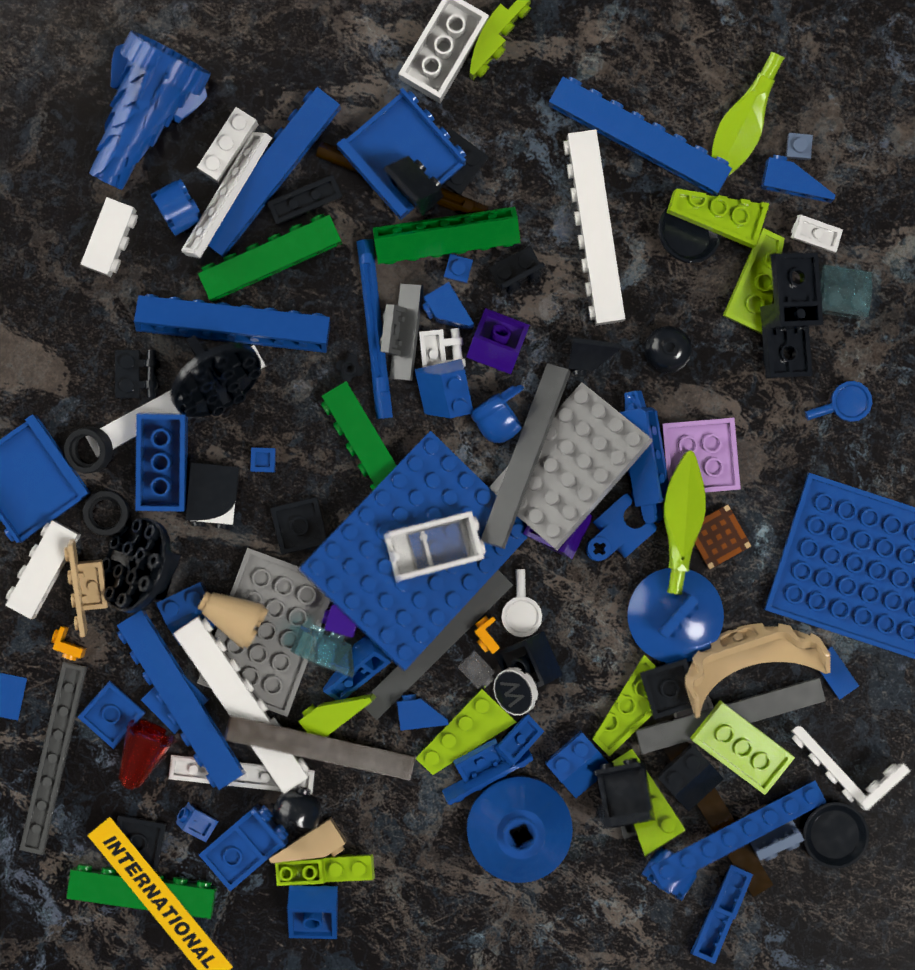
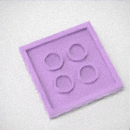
[662,418,741,492]

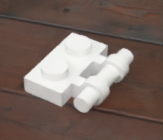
[419,328,466,367]

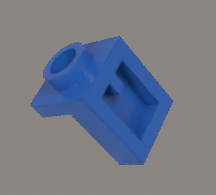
[176,802,218,842]

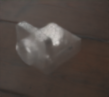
[458,651,495,689]

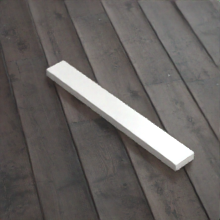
[86,345,266,458]

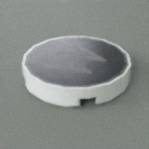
[493,667,538,715]

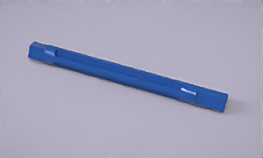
[356,239,393,419]

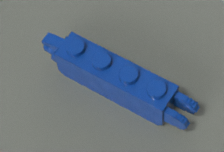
[620,391,669,524]

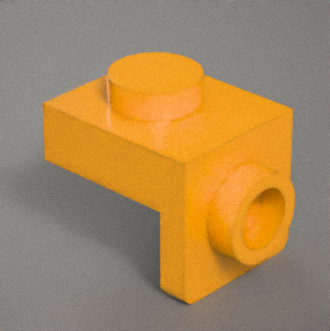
[474,616,500,654]
[51,626,87,661]

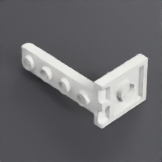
[791,726,910,811]

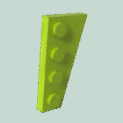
[667,189,770,249]
[723,228,785,334]
[592,655,656,757]
[415,689,517,775]
[612,749,686,857]

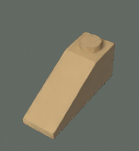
[269,817,347,863]

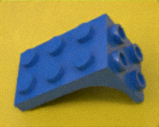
[199,804,289,891]

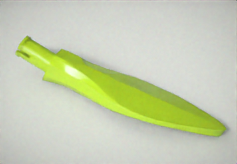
[711,51,784,176]
[663,450,706,595]

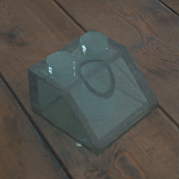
[821,265,872,320]
[291,624,354,677]

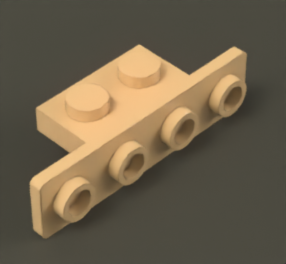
[64,539,108,638]

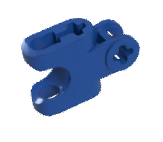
[586,493,657,561]

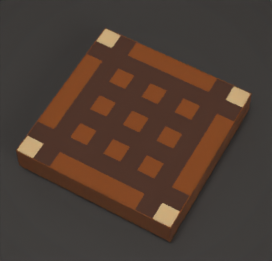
[695,504,751,570]

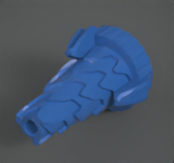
[89,31,211,190]

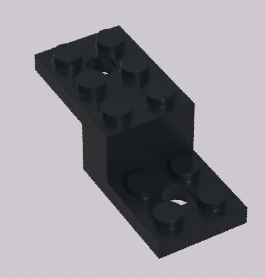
[760,252,824,379]

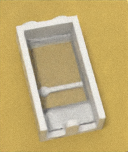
[384,511,485,582]

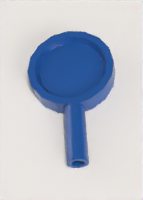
[805,381,872,422]

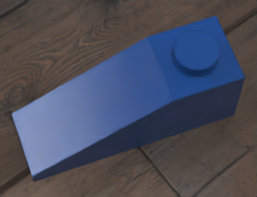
[761,155,835,203]
[323,636,391,700]

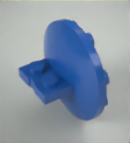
[627,568,724,663]

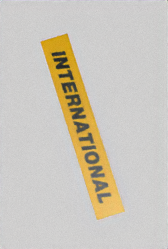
[87,817,233,970]

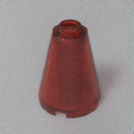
[119,719,174,790]

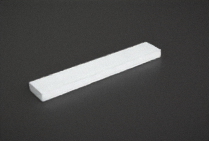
[181,132,272,258]
[169,755,315,795]

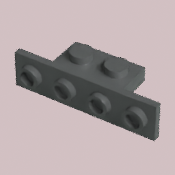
[380,284,424,381]

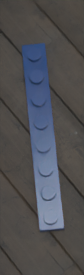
[648,781,826,889]

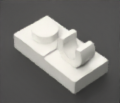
[791,215,843,253]

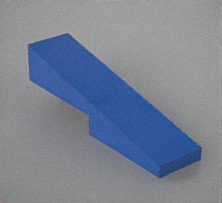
[690,865,753,964]

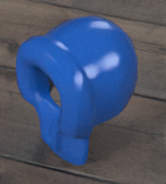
[471,384,524,443]

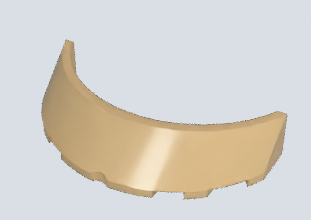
[685,623,831,718]

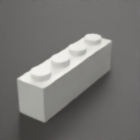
[6,520,81,619]

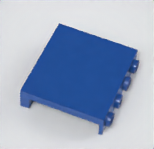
[337,88,466,221]
[0,414,92,543]

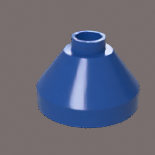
[467,775,573,883]

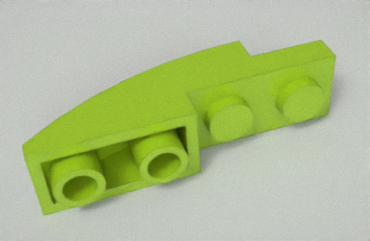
[470,0,531,80]
[275,854,375,886]

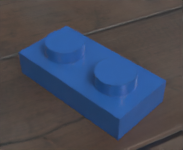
[494,714,544,766]

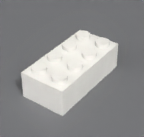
[399,0,489,103]

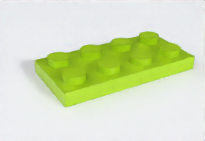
[690,700,795,795]

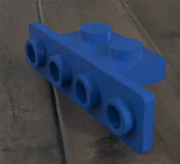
[442,738,534,805]

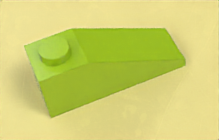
[298,694,376,737]

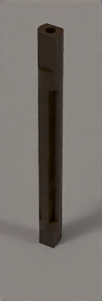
[316,142,489,214]

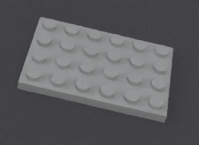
[489,382,653,550]
[197,548,330,717]

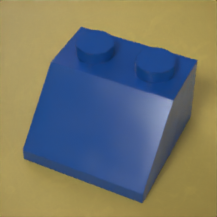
[422,282,474,330]
[415,359,473,418]
[156,582,218,646]
[545,731,608,798]
[287,885,338,939]

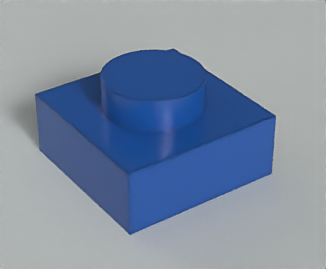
[444,254,473,284]
[250,447,276,473]

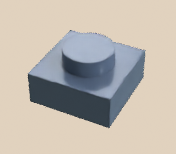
[786,133,813,160]

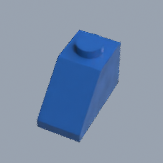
[397,694,449,731]

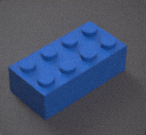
[136,412,188,512]

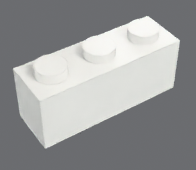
[197,107,258,185]
[81,197,138,277]

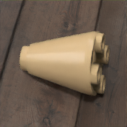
[197,591,268,648]

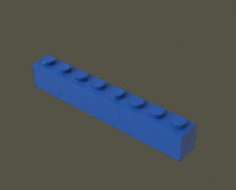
[549,77,732,196]
[208,87,341,258]
[134,294,330,353]
[117,610,246,790]

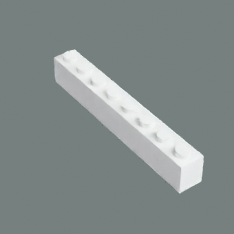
[563,129,625,326]
[174,616,309,794]

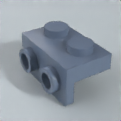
[750,820,804,861]

